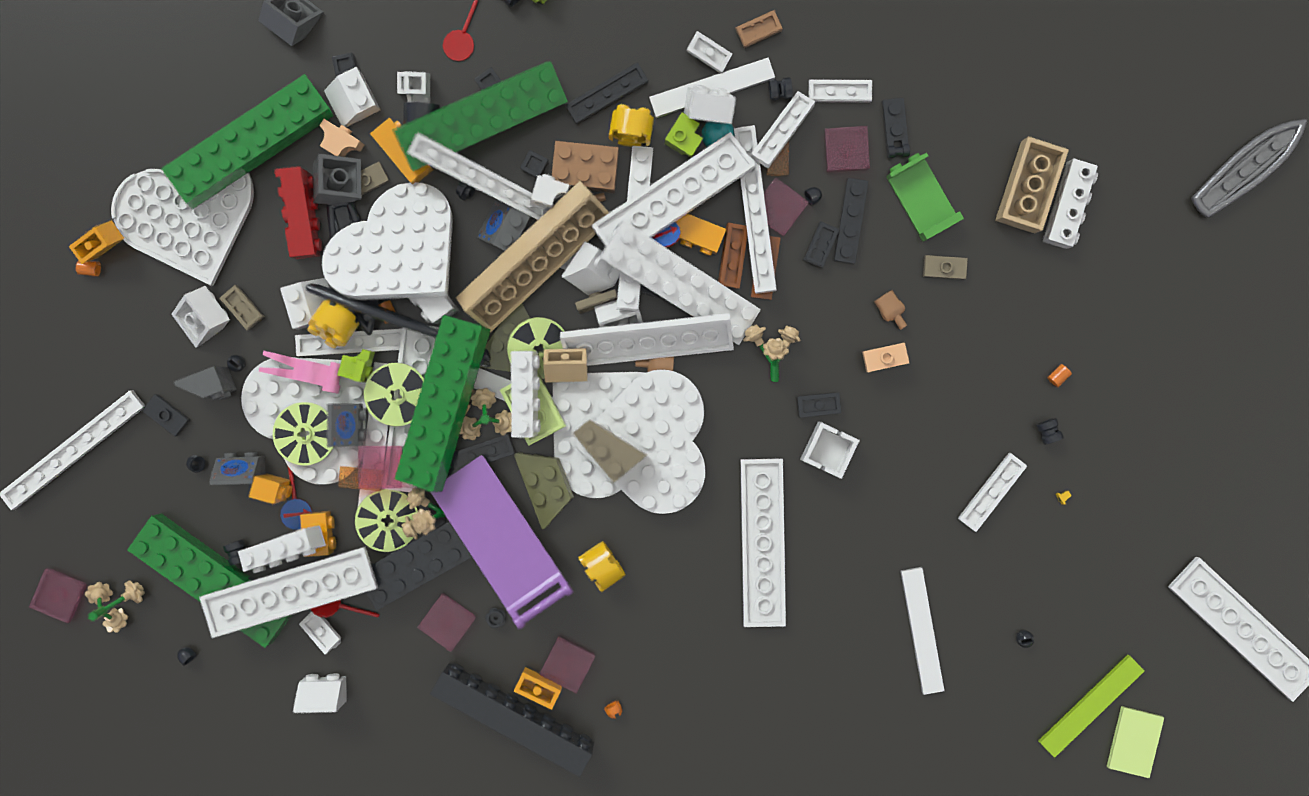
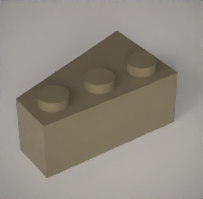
[573,419,647,483]

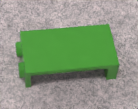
[886,152,964,241]

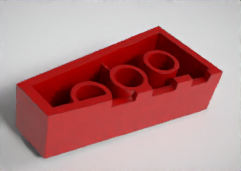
[274,167,322,259]

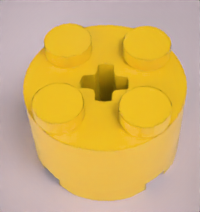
[609,105,654,147]
[307,300,359,349]
[578,541,626,592]

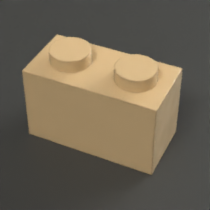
[543,348,587,382]

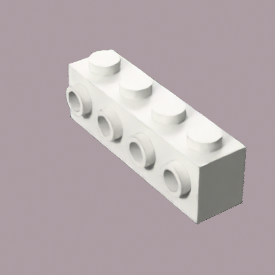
[1043,158,1098,249]
[511,351,540,437]
[238,525,326,573]

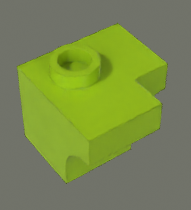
[665,113,703,158]
[337,349,375,382]

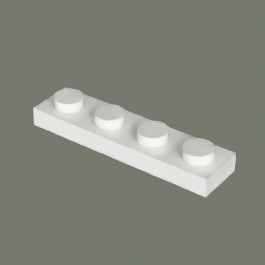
[751,91,815,168]
[958,453,1027,532]

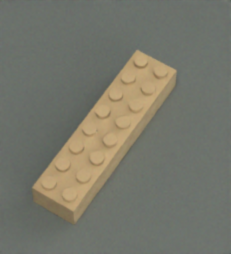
[456,181,609,332]

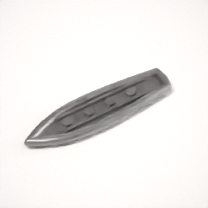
[1191,119,1307,218]

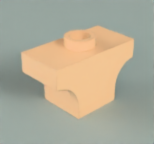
[320,119,364,157]
[862,343,909,372]

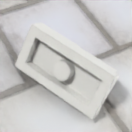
[687,31,732,73]
[299,611,341,654]

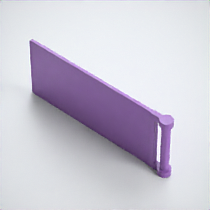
[430,455,573,629]

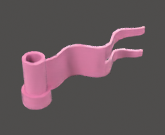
[259,351,341,394]

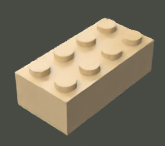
[995,136,1069,233]

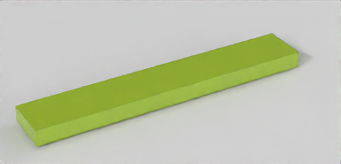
[1038,655,1144,758]

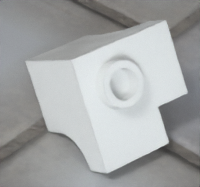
[397,72,430,103]
[529,175,569,210]

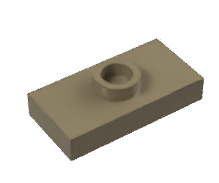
[361,162,390,196]
[923,255,968,280]
[220,285,264,330]
[575,289,618,314]

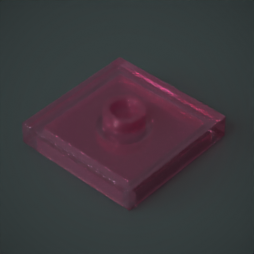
[824,126,870,172]
[764,178,809,236]
[358,446,402,489]
[29,568,87,623]
[417,593,476,652]
[539,636,596,693]

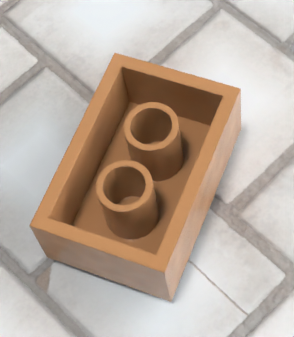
[552,141,619,193]

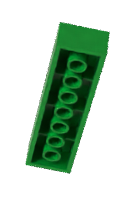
[392,61,568,171]
[161,74,334,209]
[395,315,491,492]
[127,513,294,648]

